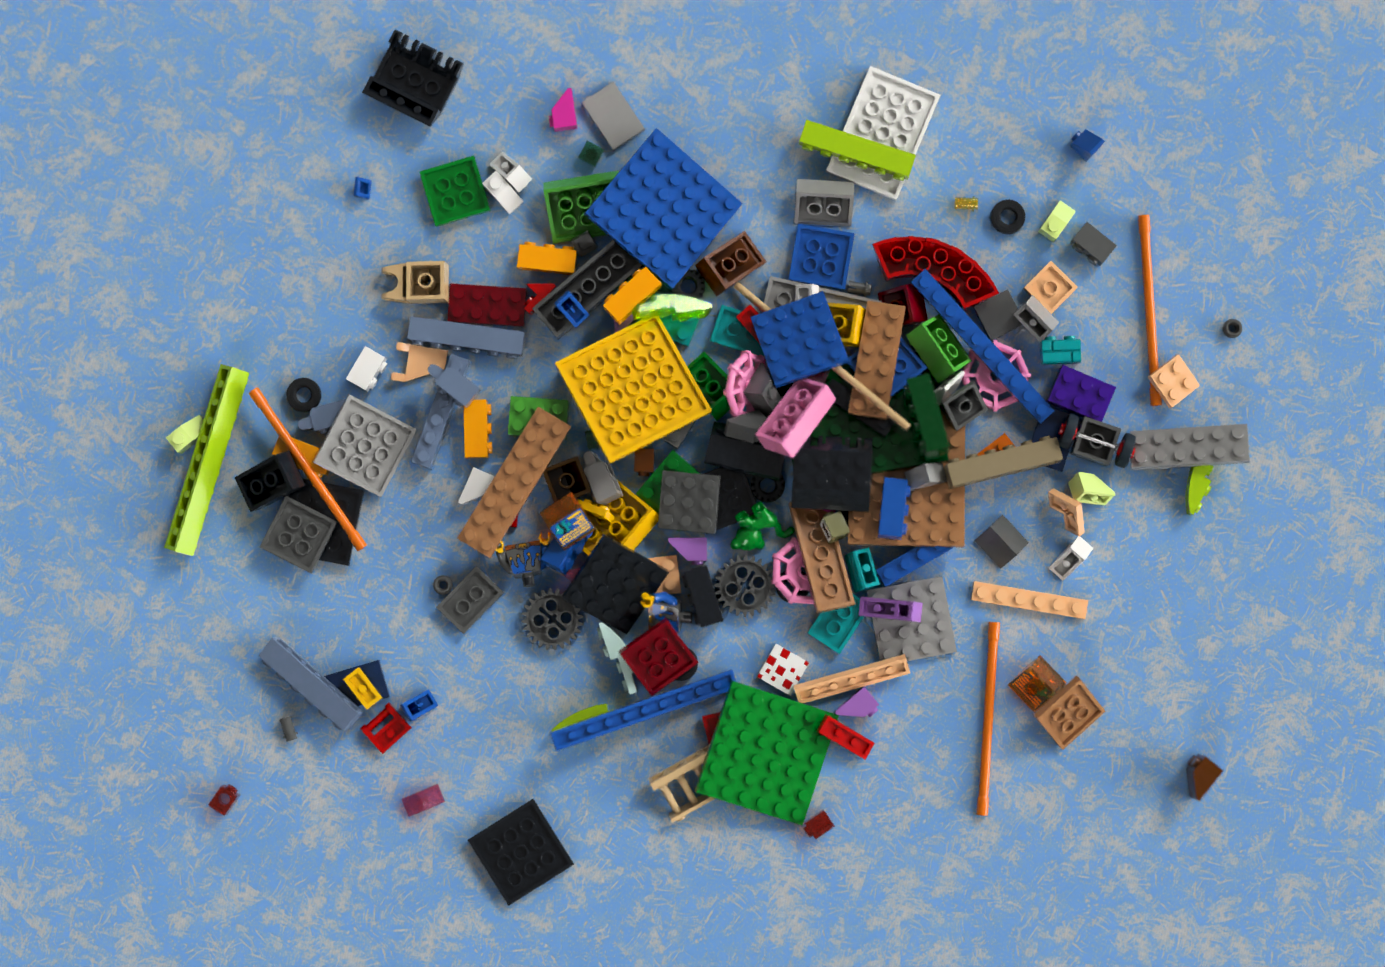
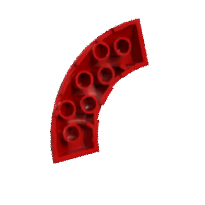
[872,236,999,311]

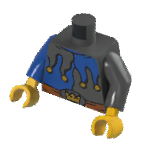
[496,532,551,587]
[640,592,693,633]

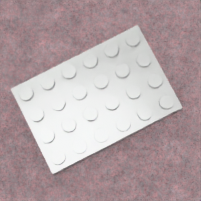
[826,66,940,201]

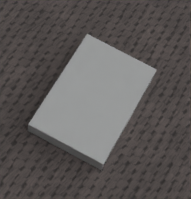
[582,82,645,151]

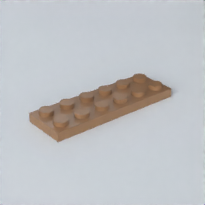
[848,301,906,420]
[788,501,855,613]

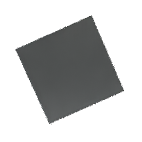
[973,289,1022,341]

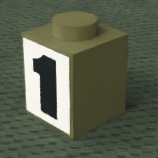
[820,511,850,544]

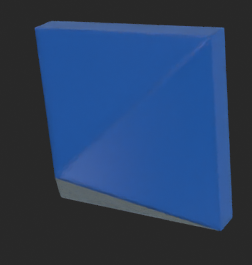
[353,177,372,199]

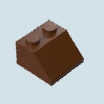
[1186,754,1224,801]

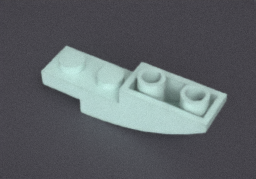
[597,622,638,694]

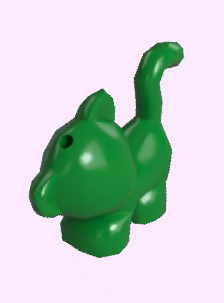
[730,502,795,551]

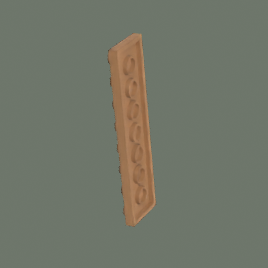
[457,407,571,559]

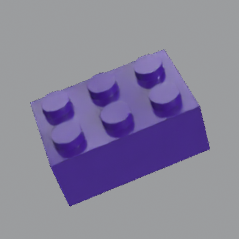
[1046,365,1116,422]

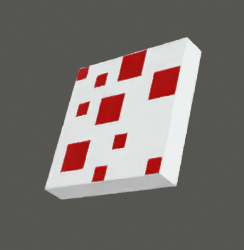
[757,644,810,696]

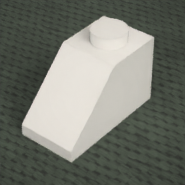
[489,151,532,192]
[482,171,523,215]
[458,467,495,505]
[1049,536,1093,581]

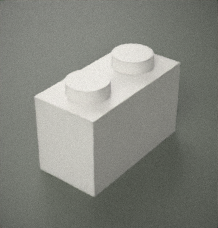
[346,346,388,392]

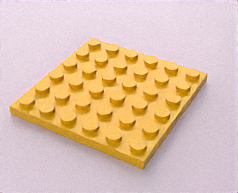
[555,312,712,464]

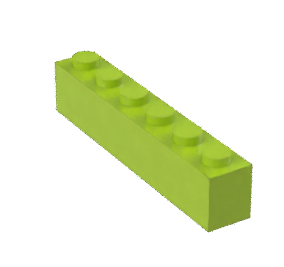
[799,120,916,181]

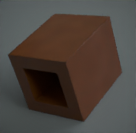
[634,449,655,476]

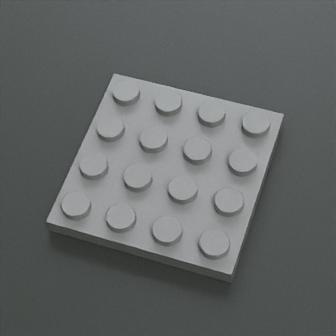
[313,394,417,497]
[866,576,957,661]

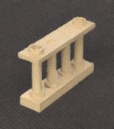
[648,744,716,823]

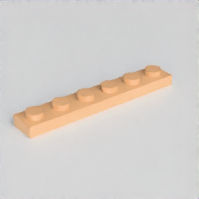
[971,581,1088,619]
[793,654,910,704]

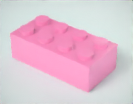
[755,378,836,458]

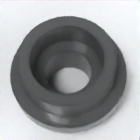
[1223,319,1242,338]
[433,575,453,595]

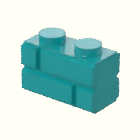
[1040,336,1081,365]
[844,548,880,592]

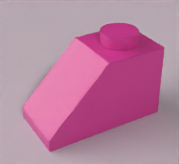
[549,88,578,132]

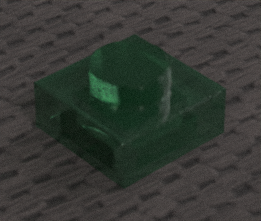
[578,141,604,167]

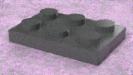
[436,566,504,634]

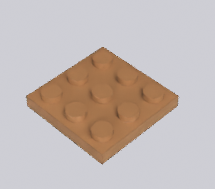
[1033,675,1106,750]

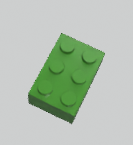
[906,314,972,383]
[508,396,569,440]

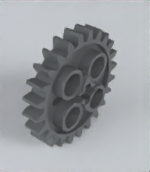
[714,555,776,617]
[521,588,584,650]

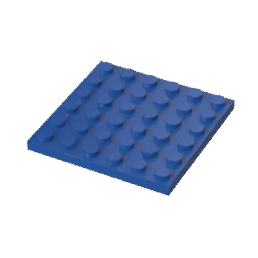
[584,128,743,290]

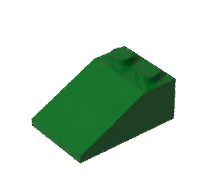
[687,352,737,421]

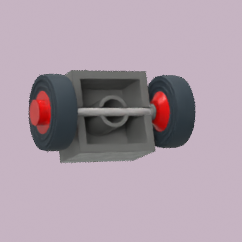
[1058,414,1136,468]

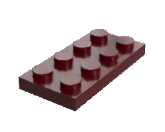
[447,283,527,327]

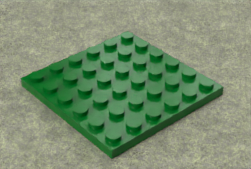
[695,680,839,826]

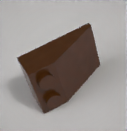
[695,231,766,296]

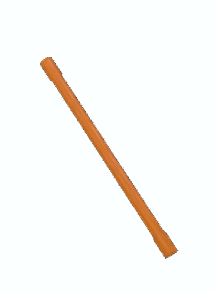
[1138,215,1162,406]
[249,387,367,551]
[976,622,1000,816]

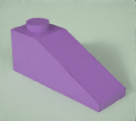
[859,596,923,622]

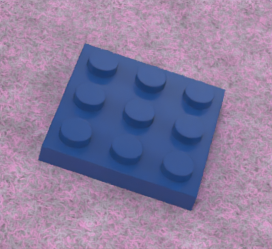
[788,224,855,290]
[847,337,927,399]

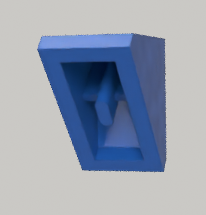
[554,291,590,328]
[400,689,438,722]

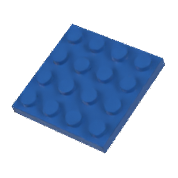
[751,291,849,388]

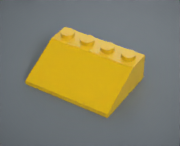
[582,480,659,556]

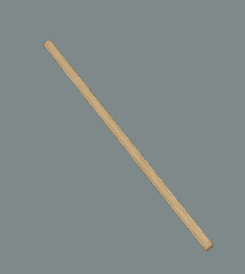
[734,282,911,430]

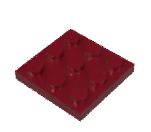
[618,618,699,696]

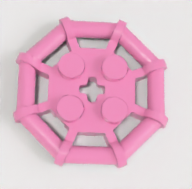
[962,340,1031,412]
[723,350,767,417]
[771,537,815,606]

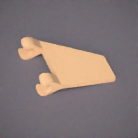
[391,342,448,382]

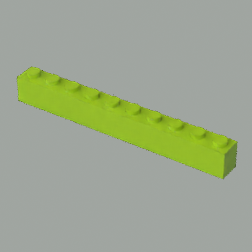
[164,364,249,556]

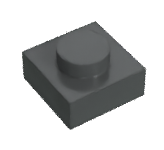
[571,230,598,257]

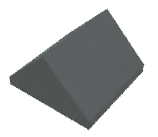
[939,381,988,431]
[974,514,1029,569]

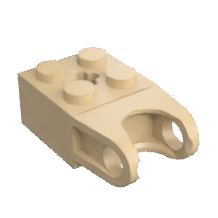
[381,261,449,304]

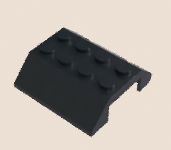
[362,29,464,127]
[792,435,873,512]

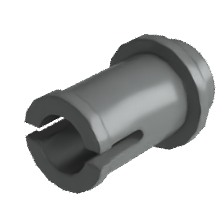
[847,281,872,297]
[279,716,298,742]

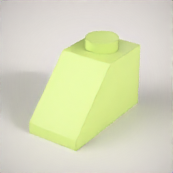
[1038,201,1076,242]
[166,415,203,454]
[1068,472,1115,505]

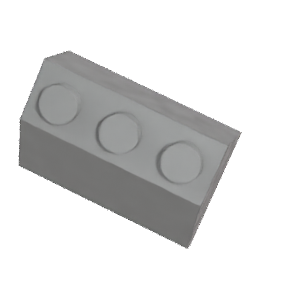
[794,179,854,226]

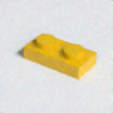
[573,498,615,523]
[343,667,383,710]

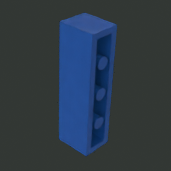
[876,546,952,587]

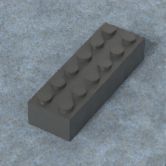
[532,240,644,340]

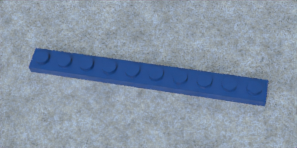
[910,269,1055,424]
[550,669,736,751]

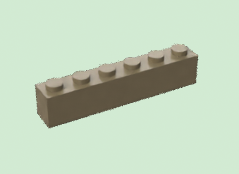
[943,436,1063,490]

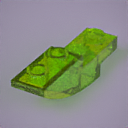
[632,294,713,322]

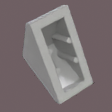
[905,463,947,491]

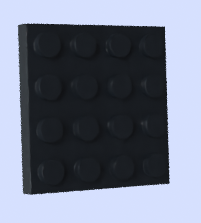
[284,479,364,566]
[562,534,669,634]
[468,798,574,906]

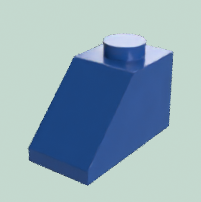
[1070,129,1105,162]

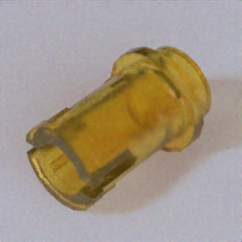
[955,196,978,211]

